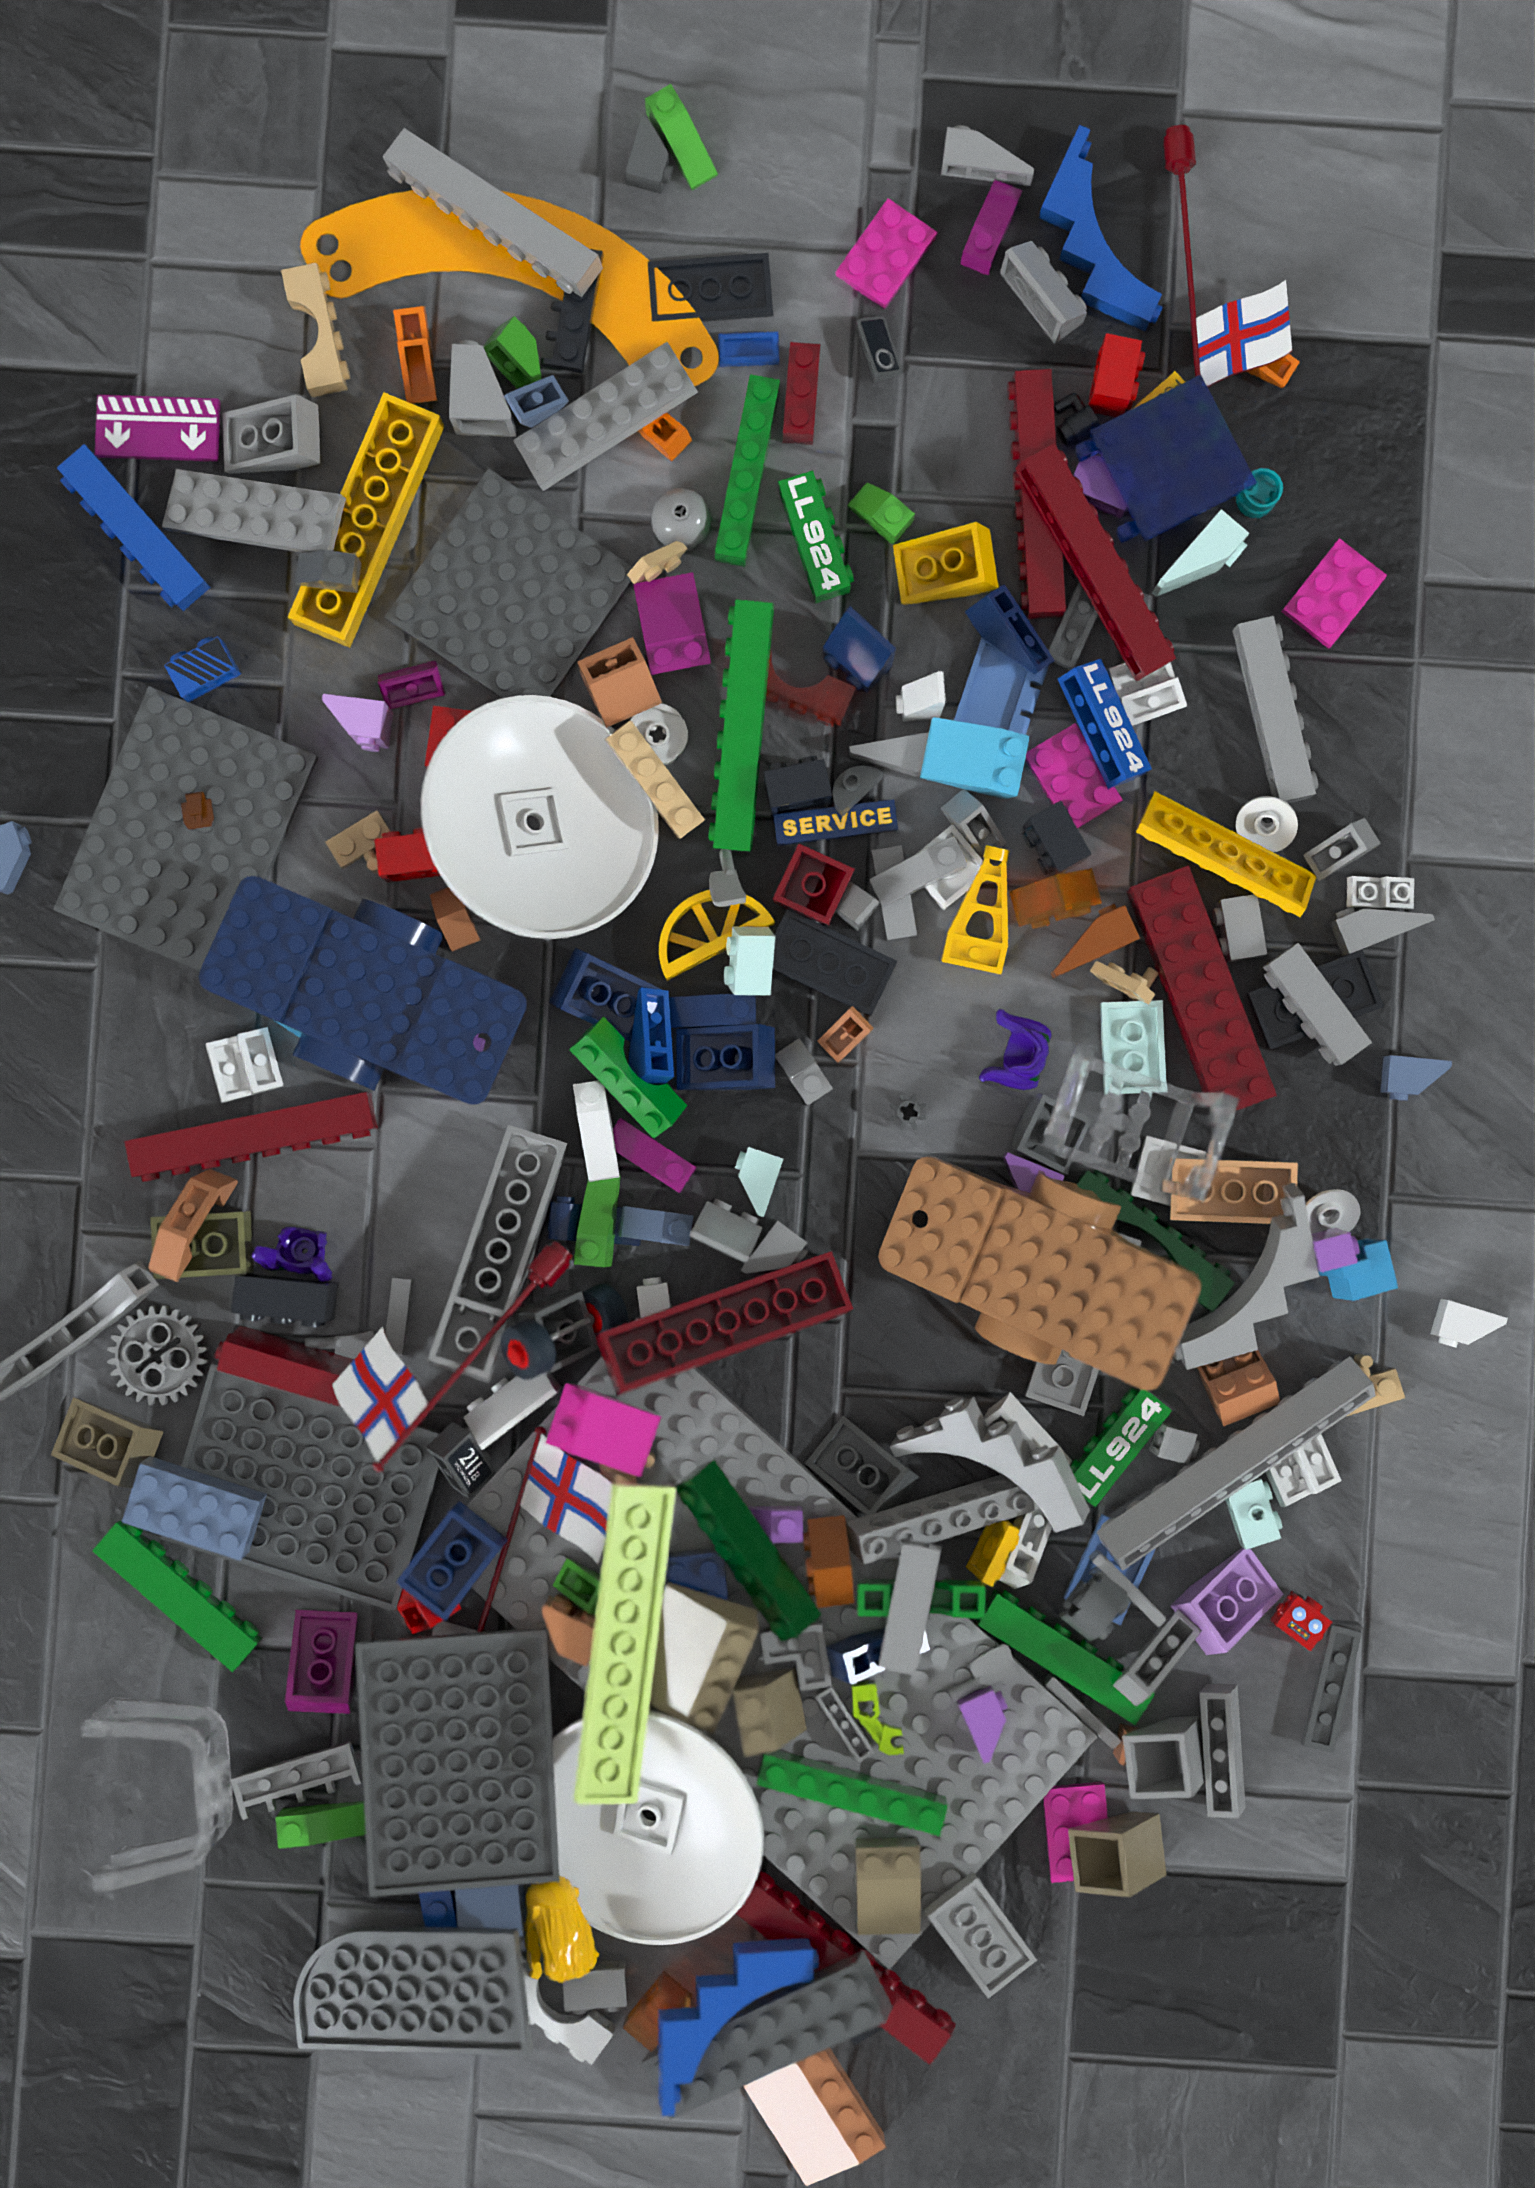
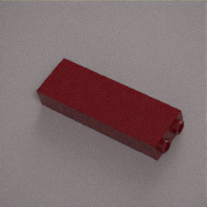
[215,1325,416,1407]

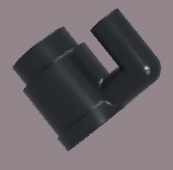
[1054,393,1102,448]

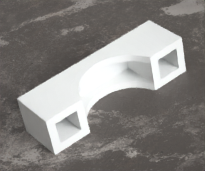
[522,1955,616,2065]

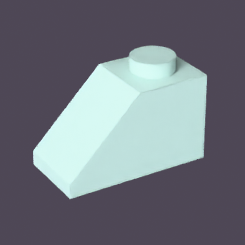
[735,1147,783,1217]

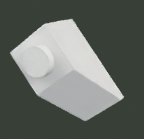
[1430,1299,1508,1348]

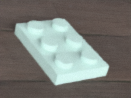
[1100,1000,1167,1095]

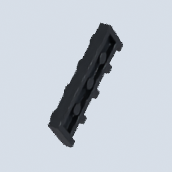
[540,249,604,373]

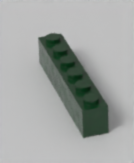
[674,1459,822,1642]

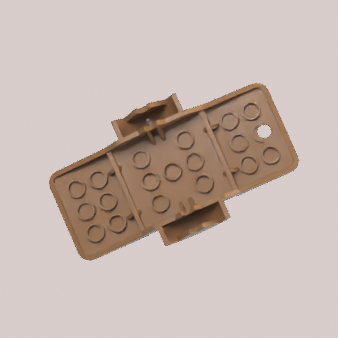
[878,1156,1201,1390]

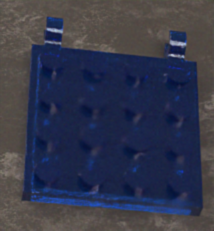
[1074,375,1257,544]

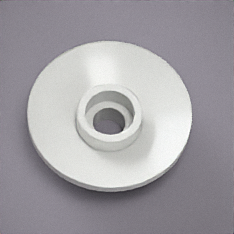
[1236,796,1298,852]
[1306,1189,1360,1234]

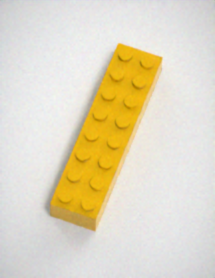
[288,392,445,648]

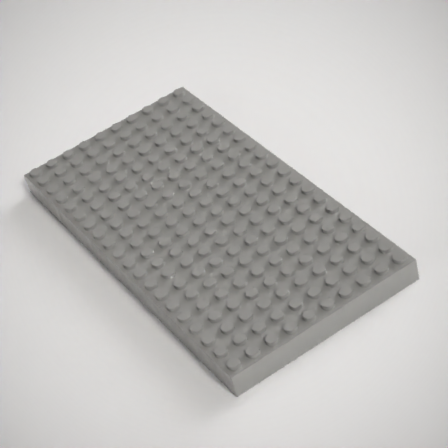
[467,1316,1098,1969]

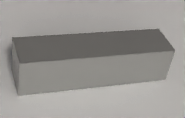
[386,1277,414,1356]
[815,1685,875,1763]

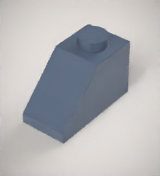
[504,375,568,428]
[0,821,31,894]
[1380,1055,1452,1101]
[619,1206,693,1246]

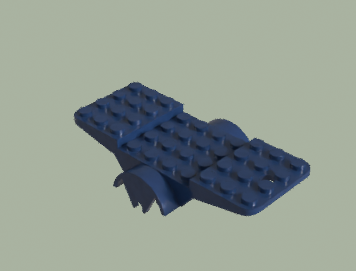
[199,876,527,1105]

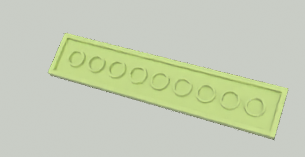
[574,1483,676,1804]

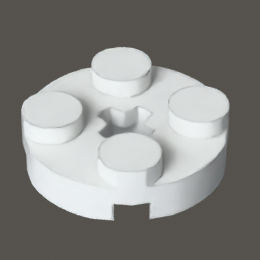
[631,704,688,765]

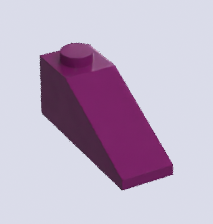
[961,180,1022,275]
[613,1118,697,1193]

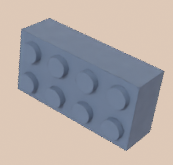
[122,1456,267,1561]

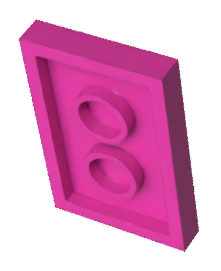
[836,198,937,309]
[1281,538,1387,649]
[1025,723,1123,829]
[1043,1782,1108,1883]

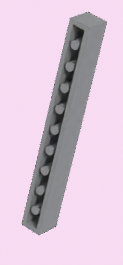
[1097,1357,1376,1571]

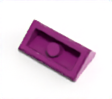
[378,661,445,709]

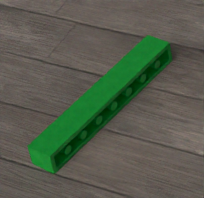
[709,599,775,852]

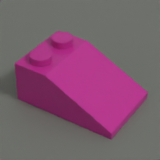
[545,1383,661,1477]

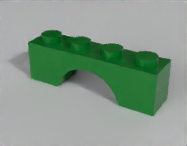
[569,1016,688,1139]
[857,1578,985,1618]

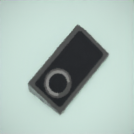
[855,316,903,383]

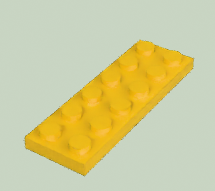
[1136,791,1316,917]

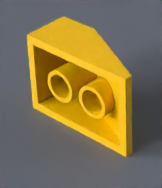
[893,522,999,605]

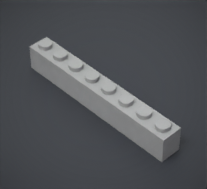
[383,128,603,297]

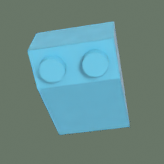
[920,717,1030,799]

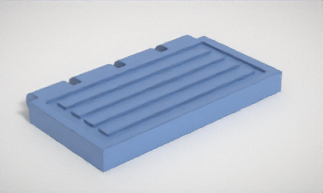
[954,637,1049,735]

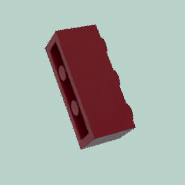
[783,342,820,445]

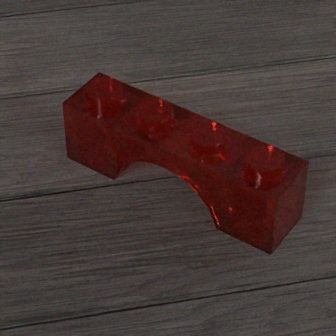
[766,651,856,727]

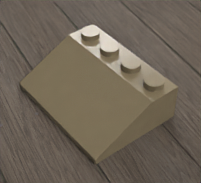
[649,1583,758,1734]

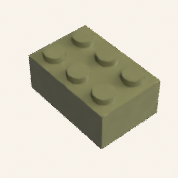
[150,1211,254,1279]

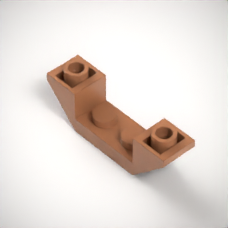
[148,1169,238,1282]

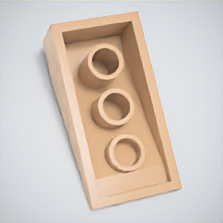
[1170,1158,1298,1224]

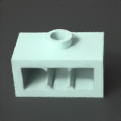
[724,927,775,995]
[1225,1477,1283,1550]

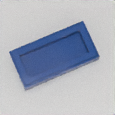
[718,331,780,367]

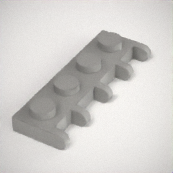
[230,1741,362,1820]

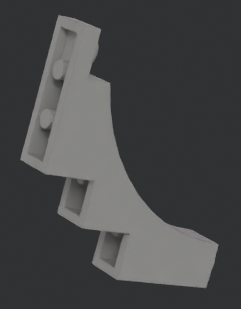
[1174,1183,1319,1370]

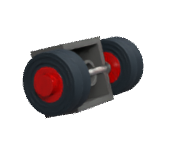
[501,1284,629,1380]

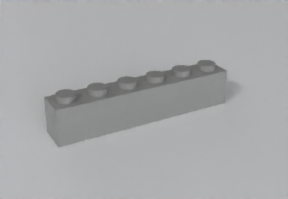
[1232,616,1318,803]

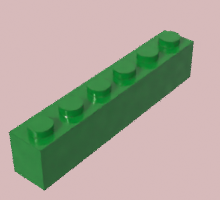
[715,374,780,567]
[92,1519,263,1673]
[975,1589,1155,1726]
[757,1750,948,1836]

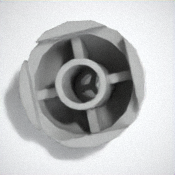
[651,487,712,551]

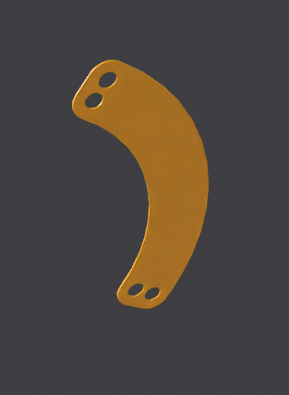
[300,190,719,386]

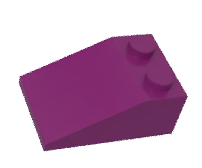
[633,572,711,675]
[285,1610,358,1714]

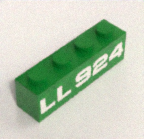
[778,470,854,604]
[1070,1387,1172,1507]

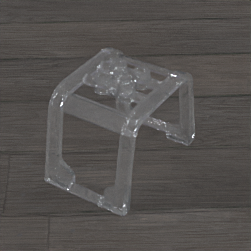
[1042,1042,1239,1202]
[82,1697,233,1893]

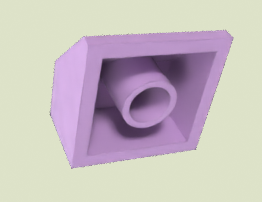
[322,694,393,752]

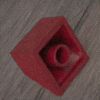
[773,844,855,925]

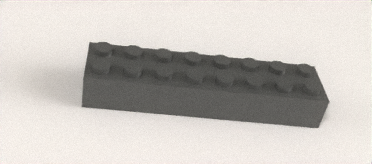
[641,1950,893,2119]

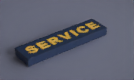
[773,799,898,846]

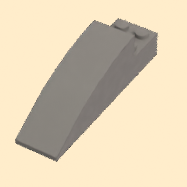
[428,1125,567,1383]

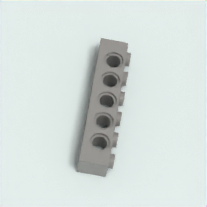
[846,1474,1035,1564]

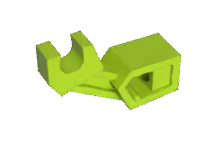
[852,1680,904,1755]

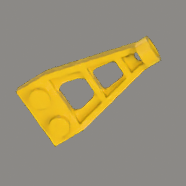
[941,845,1010,974]

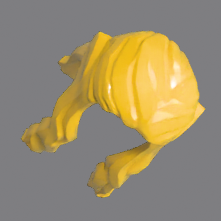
[524,1876,599,1983]

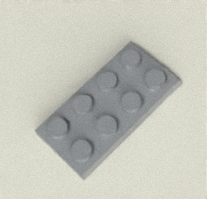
[923,1872,1037,1999]

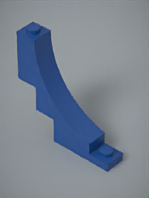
[1039,125,1163,331]
[658,1938,818,2116]

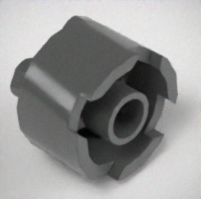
[1059,1567,1132,1641]

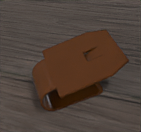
[181,791,214,830]

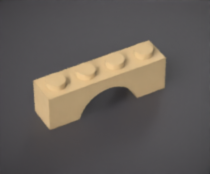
[281,262,350,398]
[604,720,705,838]

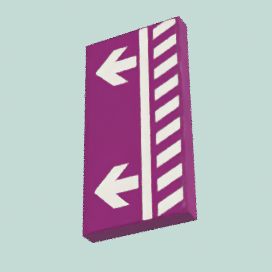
[95,395,221,461]

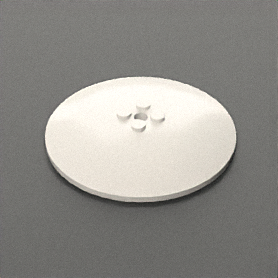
[421,695,659,939]
[552,1711,764,1945]

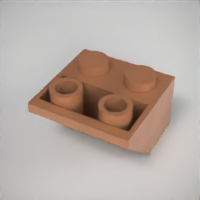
[577,637,662,728]
[1197,1350,1280,1426]
[542,1594,596,1667]

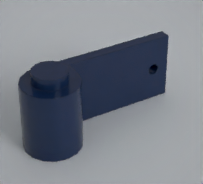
[547,1196,641,1246]

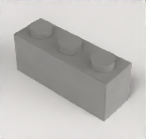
[1113,1610,1201,1707]

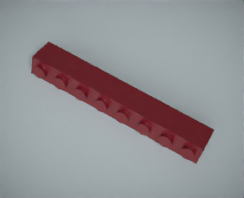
[1007,369,1066,619]
[1015,443,1176,682]
[124,1092,378,1182]
[735,1872,957,2065]

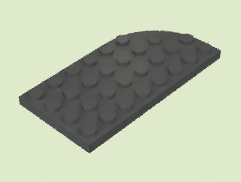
[294,1926,533,2056]

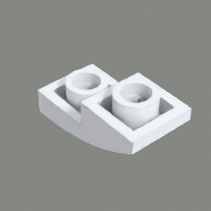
[1347,876,1414,909]

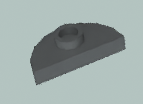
[832,765,883,817]

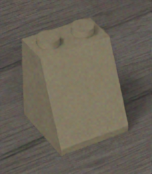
[733,1667,807,1756]
[1068,1811,1167,1897]

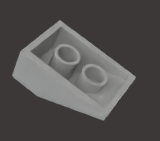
[222,394,321,474]
[689,1198,763,1263]

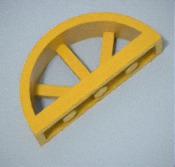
[659,890,775,981]

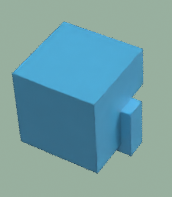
[1318,1238,1398,1301]

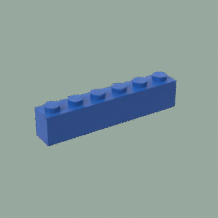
[57,444,211,611]

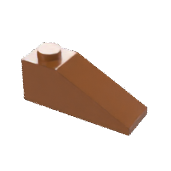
[1051,903,1140,978]

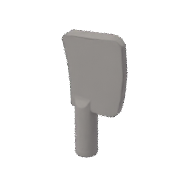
[709,849,746,907]
[305,1329,375,1359]
[948,1644,1018,1702]

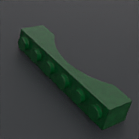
[1075,1169,1235,1312]

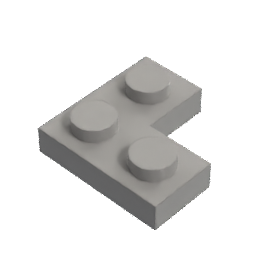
[760,1622,832,1691]

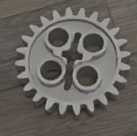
[107,1305,210,1405]

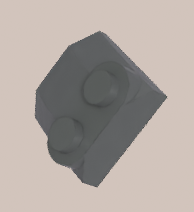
[1012,1093,1093,1175]

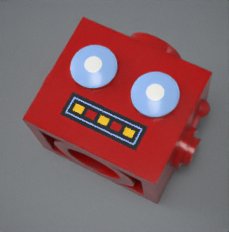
[1270,1591,1332,1652]

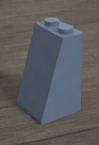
[455,1884,527,1937]

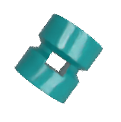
[1236,468,1283,518]

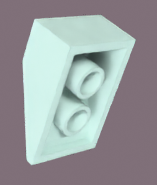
[1152,509,1249,597]

